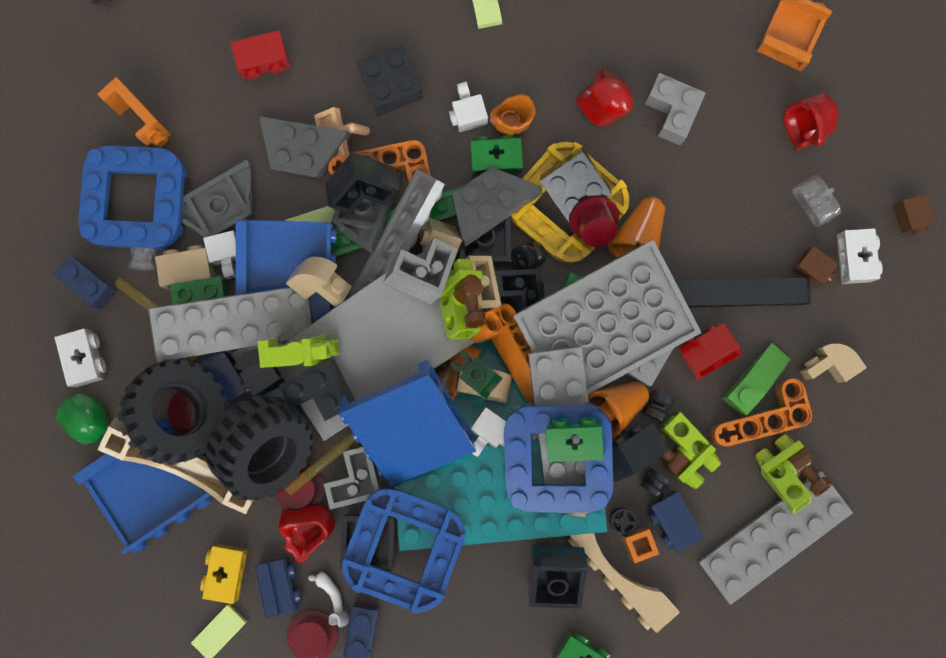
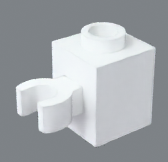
[449,82,488,133]
[203,230,236,280]
[471,408,506,458]

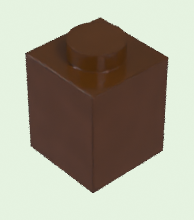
[893,194,936,235]
[792,246,838,287]

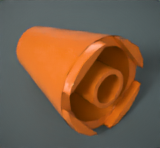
[608,197,665,259]
[587,381,649,440]

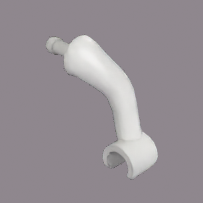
[308,572,350,627]

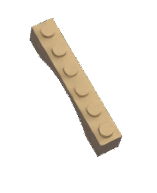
[98,417,253,514]
[563,513,680,633]

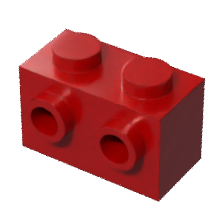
[230,30,291,80]
[679,323,741,381]

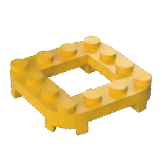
[510,142,629,265]

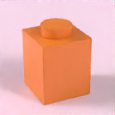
[621,526,659,563]

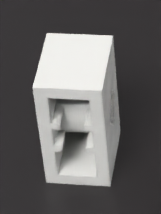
[837,228,882,284]
[55,329,106,387]

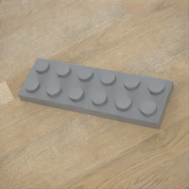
[346,168,445,300]
[148,287,312,362]
[528,346,588,484]
[697,471,853,605]

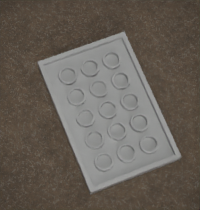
[513,240,702,395]

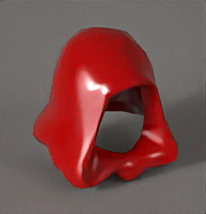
[575,70,633,126]
[783,92,839,151]
[278,505,335,563]

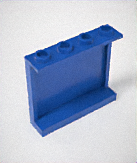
[236,220,336,324]
[338,359,476,486]
[73,417,212,554]

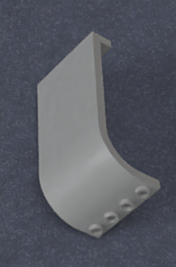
[277,253,476,441]

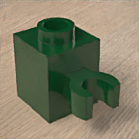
[451,351,503,399]

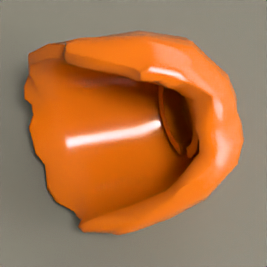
[489,94,536,135]

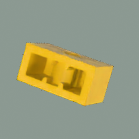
[200,544,248,604]

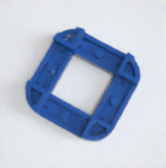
[78,146,188,251]
[504,403,614,513]
[342,488,465,614]

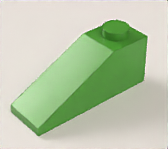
[721,343,791,415]

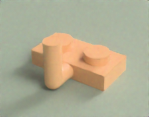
[314,107,370,156]

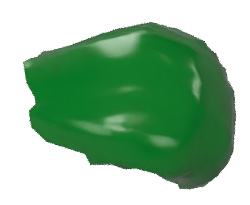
[55,394,109,445]

